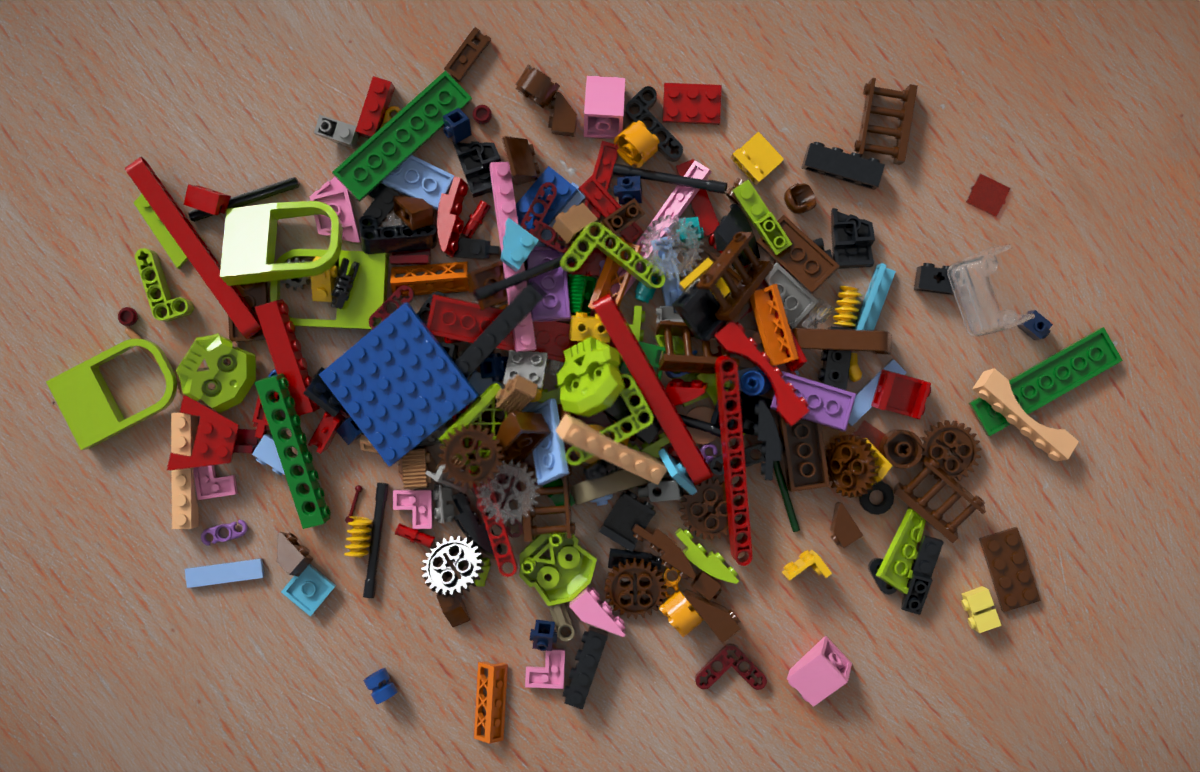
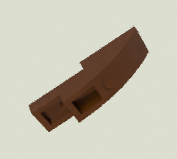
[570,198,645,252]
[631,524,696,580]

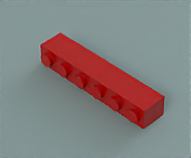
[255,299,320,416]

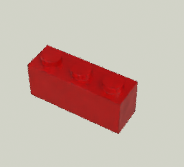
[355,76,395,139]

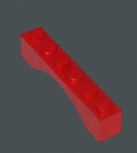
[714,320,810,427]

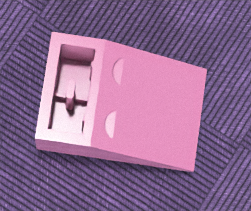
[569,586,626,637]

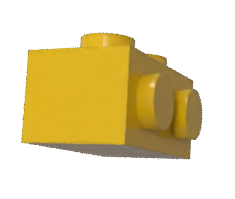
[311,256,338,302]
[569,312,610,343]

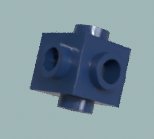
[614,176,642,205]
[480,353,508,382]
[530,619,558,651]

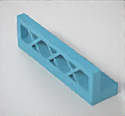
[853,263,896,331]

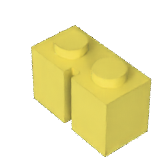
[961,586,1002,633]

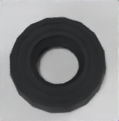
[859,481,894,515]

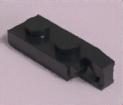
[446,238,500,260]
[608,548,662,570]

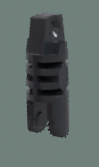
[331,258,359,309]
[583,459,621,480]

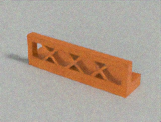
[588,236,642,313]
[390,261,469,296]
[750,284,799,367]
[474,662,508,744]

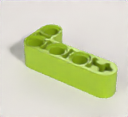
[135,248,194,322]

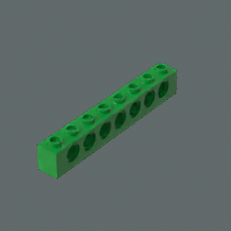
[254,373,331,529]

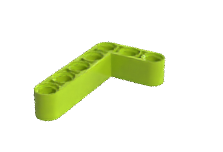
[560,222,665,289]
[566,374,653,465]

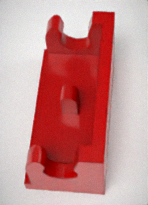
[183,184,231,215]
[308,411,345,454]

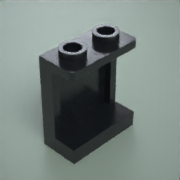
[672,278,728,341]
[599,491,656,552]

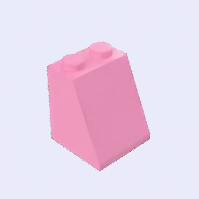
[584,76,625,139]
[787,636,852,707]

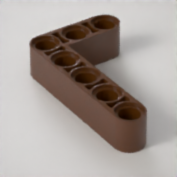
[792,328,892,354]

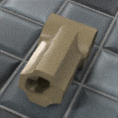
[549,603,575,641]

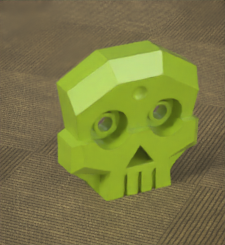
[176,333,256,413]
[556,337,625,417]
[519,533,597,606]

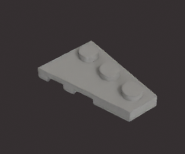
[764,263,818,329]

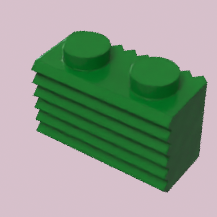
[567,274,597,316]

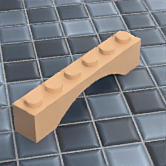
[973,368,1079,462]
[171,412,199,529]
[556,414,667,485]

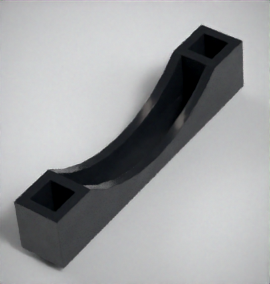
[454,280,547,379]

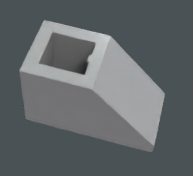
[314,115,359,149]

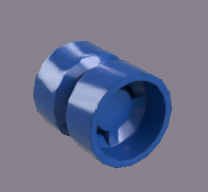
[740,370,772,396]
[363,668,398,704]

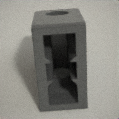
[638,477,684,502]

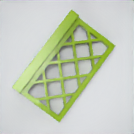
[438,383,522,472]

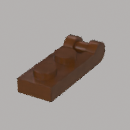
[444,27,491,82]

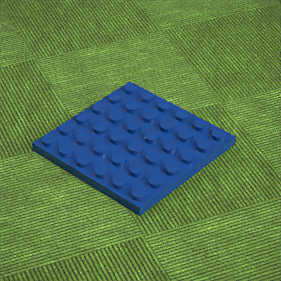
[319,302,480,467]

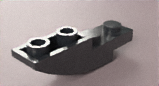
[754,400,781,480]
[451,491,503,559]
[901,535,944,615]

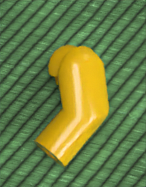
[849,353,862,382]

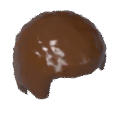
[784,183,817,214]

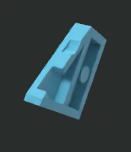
[501,218,539,272]

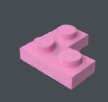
[193,465,238,500]
[393,490,433,529]
[525,648,565,689]

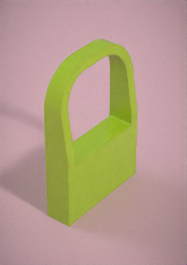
[220,201,343,286]
[270,249,389,330]
[46,339,177,450]

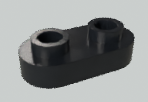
[868,558,897,595]

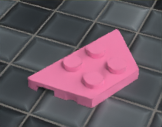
[309,177,361,244]

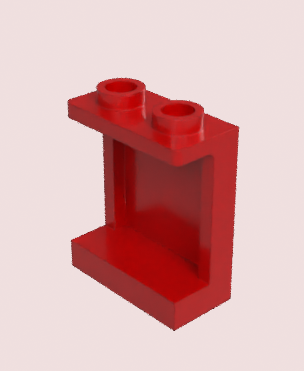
[871,369,931,420]

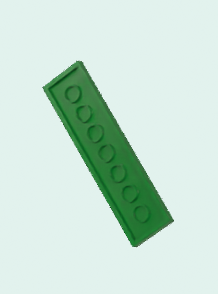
[332,71,472,202]
[969,327,1123,436]

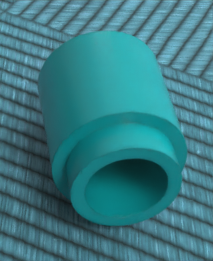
[634,276,658,304]

